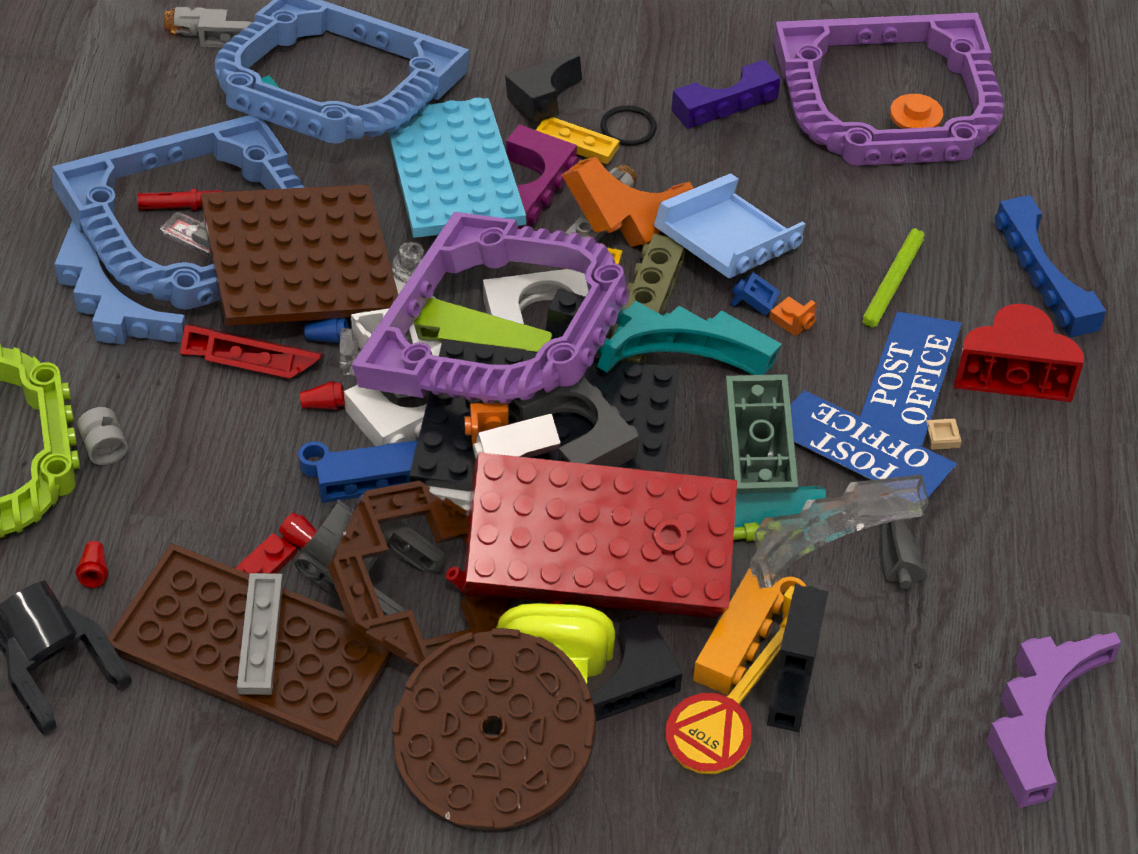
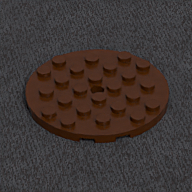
[392,628,596,830]

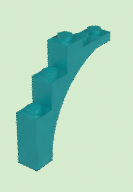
[597,301,782,375]

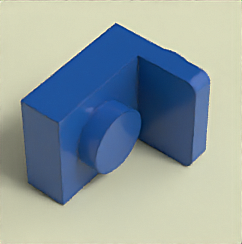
[730,272,780,316]

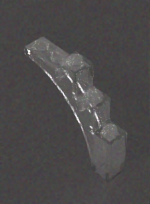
[750,474,929,588]

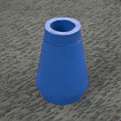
[305,318,349,344]

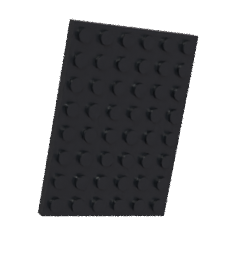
[409,339,680,491]

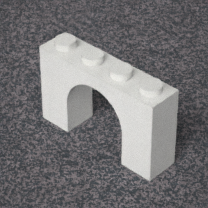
[483,269,610,335]
[344,343,442,446]
[473,414,560,458]

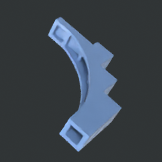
[55,220,186,345]

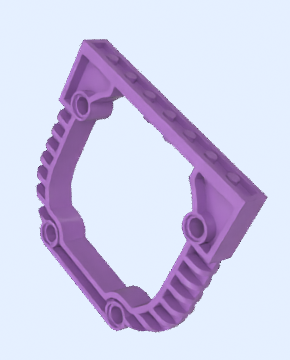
[773,13,1004,166]
[352,212,629,404]

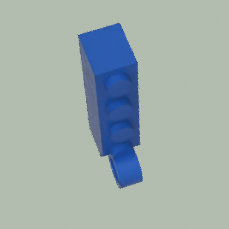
[298,440,418,503]

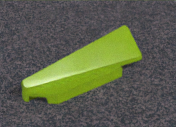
[414,298,552,353]

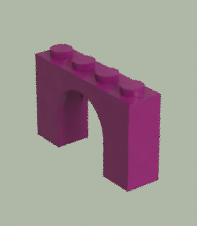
[506,124,579,229]

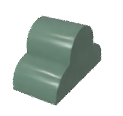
[722,374,798,494]

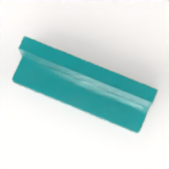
[734,486,826,528]

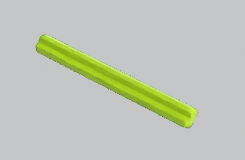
[862,228,925,328]

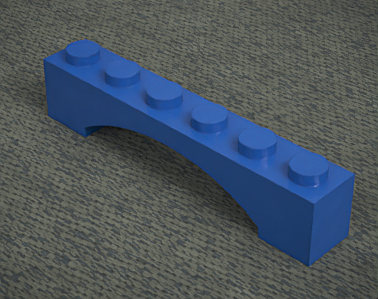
[995,195,1106,338]

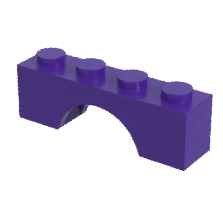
[671,60,781,129]

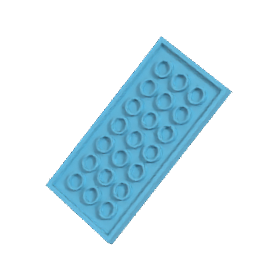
[387,98,526,238]

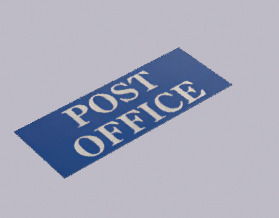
[860,312,962,445]
[790,390,957,504]

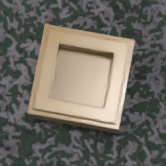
[926,419,962,450]

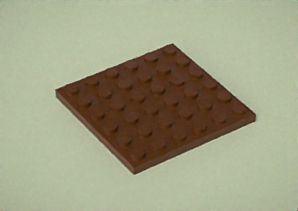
[200,184,398,326]

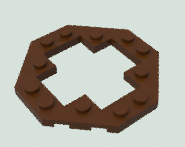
[328,481,510,668]

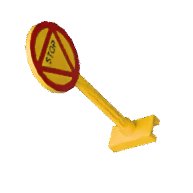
[665,586,794,774]

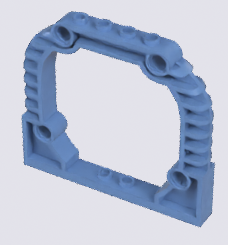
[215,0,469,143]
[52,115,305,310]

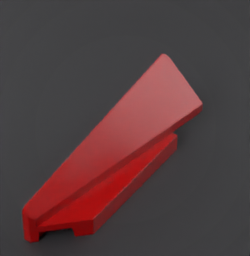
[179,324,325,378]

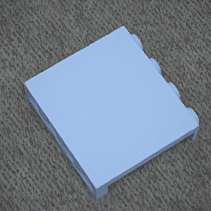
[654,173,806,278]

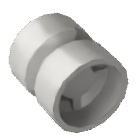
[77,407,128,465]

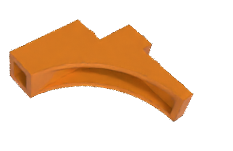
[562,156,694,247]

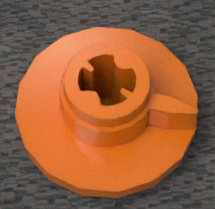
[890,94,943,129]

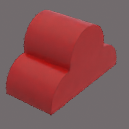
[954,304,1084,402]

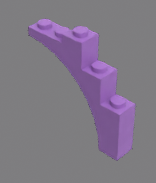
[986,632,1121,808]

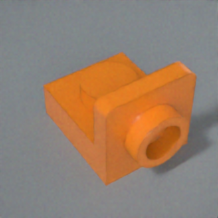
[769,296,817,337]
[464,402,508,446]

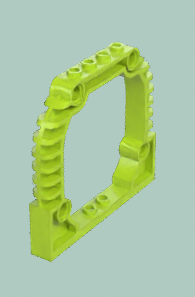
[0,344,80,538]

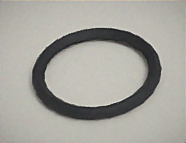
[601,105,657,146]

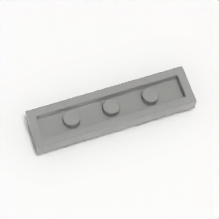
[237,573,283,695]

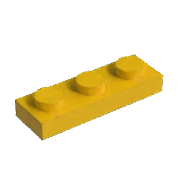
[536,117,620,165]

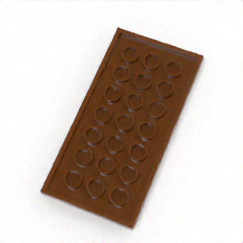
[107,543,393,747]

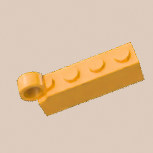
[693,568,806,696]

